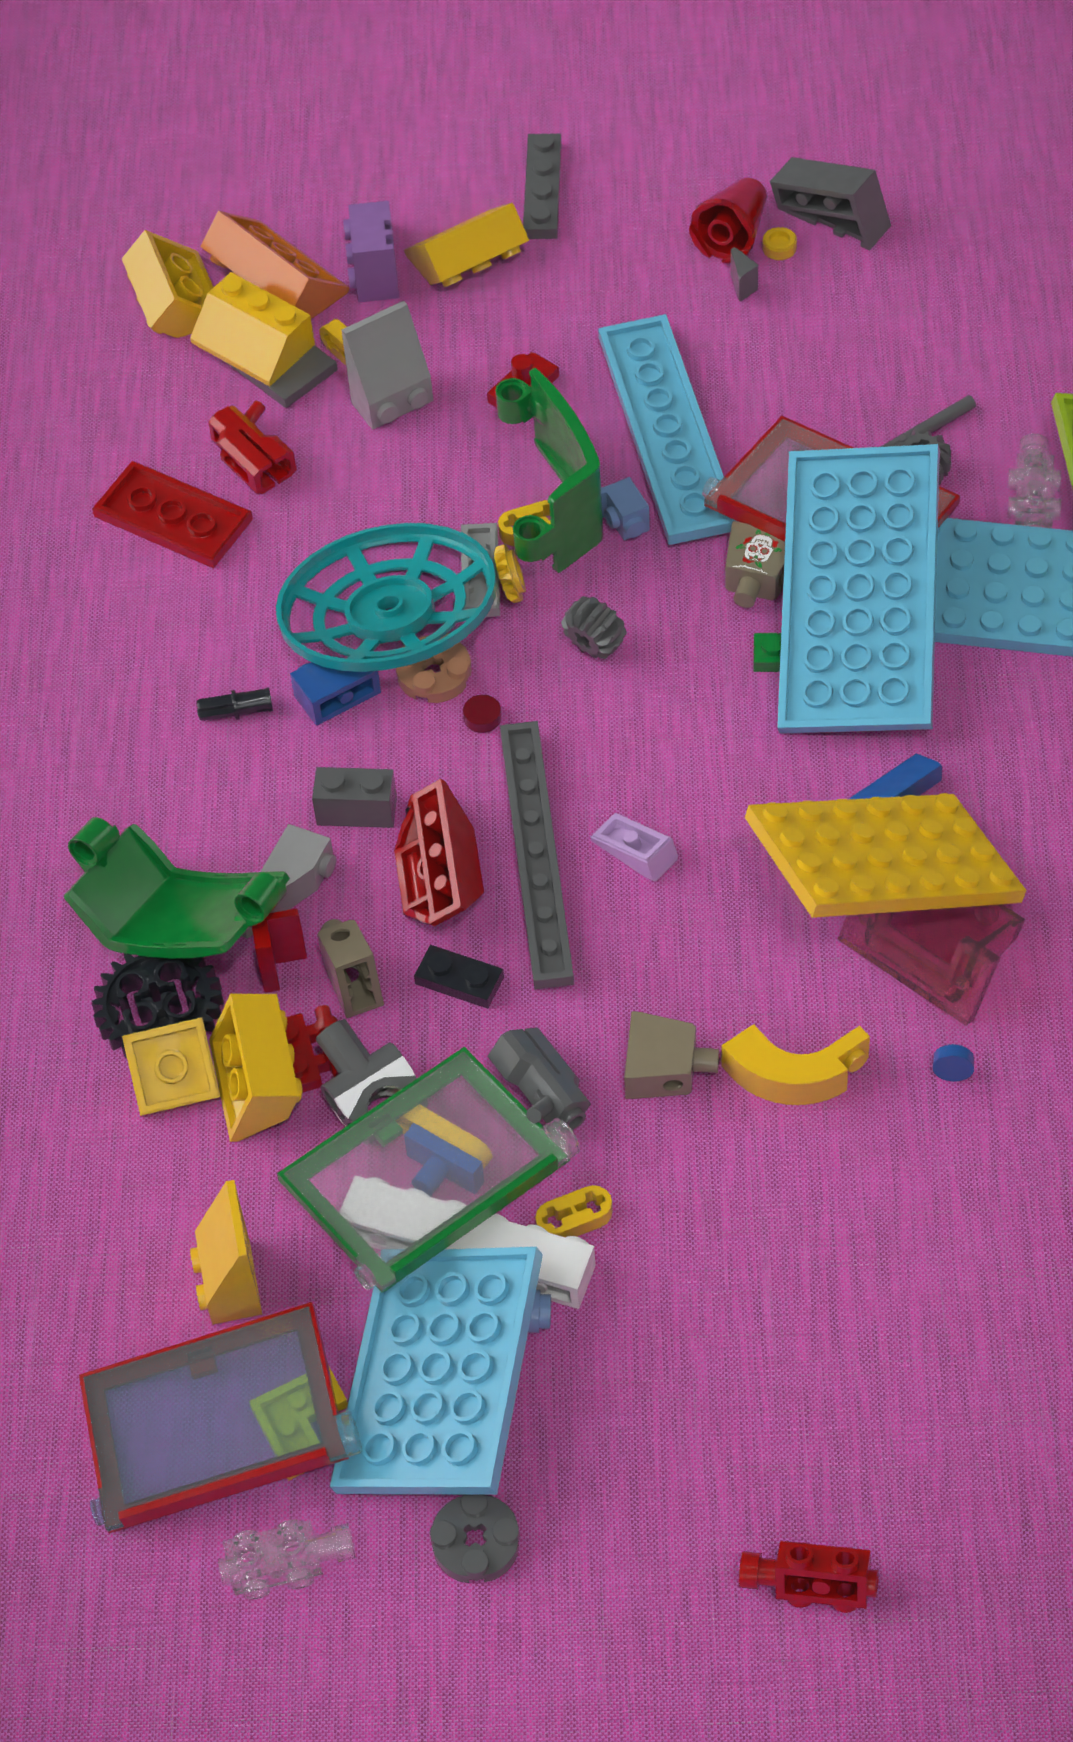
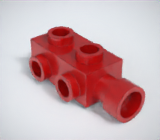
[739,1541,879,1613]

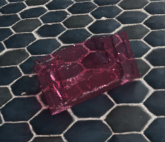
[837,904,1025,1026]

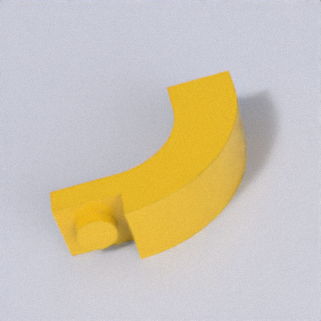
[721,1024,870,1105]

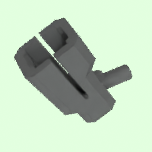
[488,1027,591,1132]

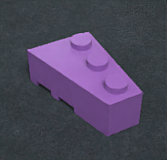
[343,200,399,302]

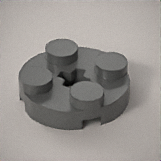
[430,1495,520,1583]

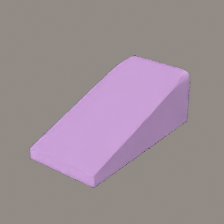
[590,813,678,881]

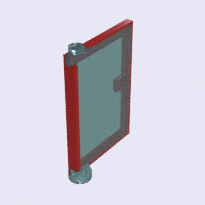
[79,1302,362,1533]

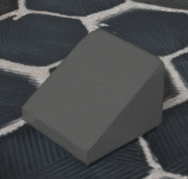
[731,247,758,301]

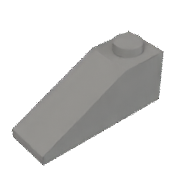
[241,824,336,938]

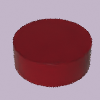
[463,695,502,733]

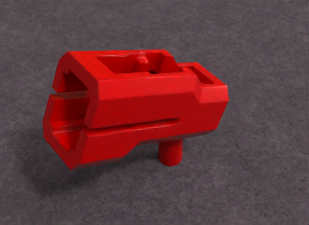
[208,401,297,495]

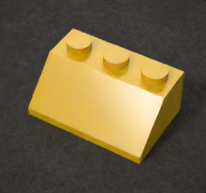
[404,202,530,287]
[122,230,214,338]
[190,272,315,387]
[209,993,302,1142]

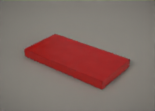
[92,460,253,569]

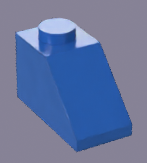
[290,662,381,726]

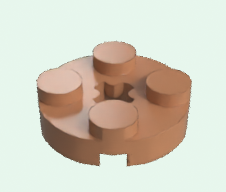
[396,633,472,703]

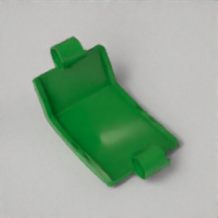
[495,368,603,573]
[64,817,290,958]

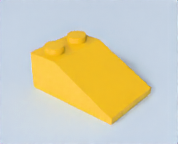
[190,1180,263,1325]

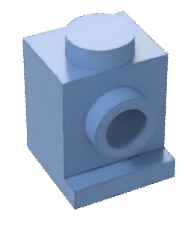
[601,477,650,540]

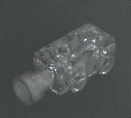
[1007,434,1061,528]
[218,1520,356,1600]

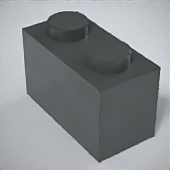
[312,767,397,828]

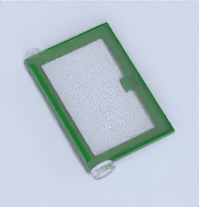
[277,1047,580,1293]

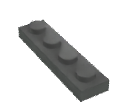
[523,133,562,239]

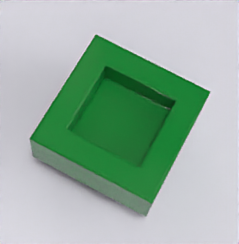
[754,633,781,672]

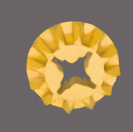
[494,544,526,603]

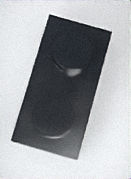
[414,944,504,1009]

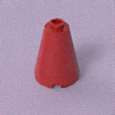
[689,177,767,264]

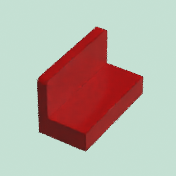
[252,909,307,993]

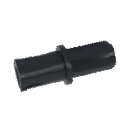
[196,687,273,721]

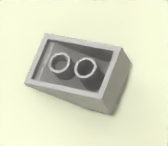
[341,301,433,430]

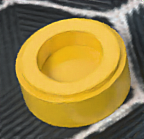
[762,227,797,260]

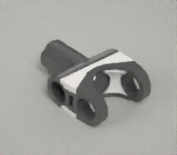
[315,1019,428,1147]

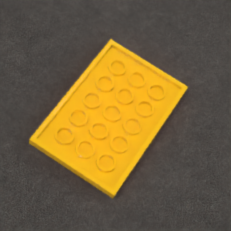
[744,793,1027,918]

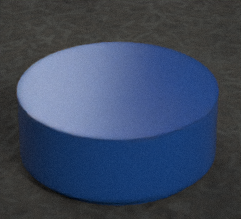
[933,1044,975,1082]

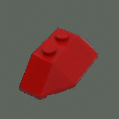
[394,778,485,927]

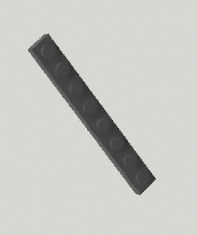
[500,721,574,990]

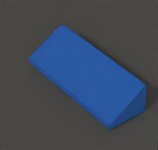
[849,753,943,799]

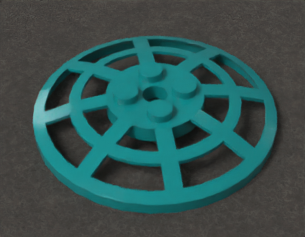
[276,523,498,672]

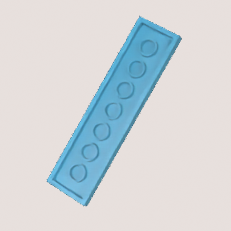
[598,314,738,545]

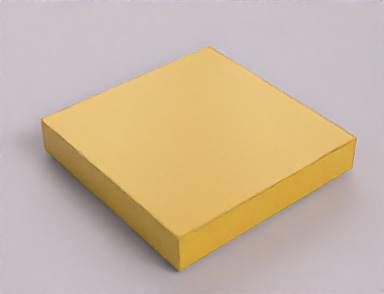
[122,1017,221,1116]

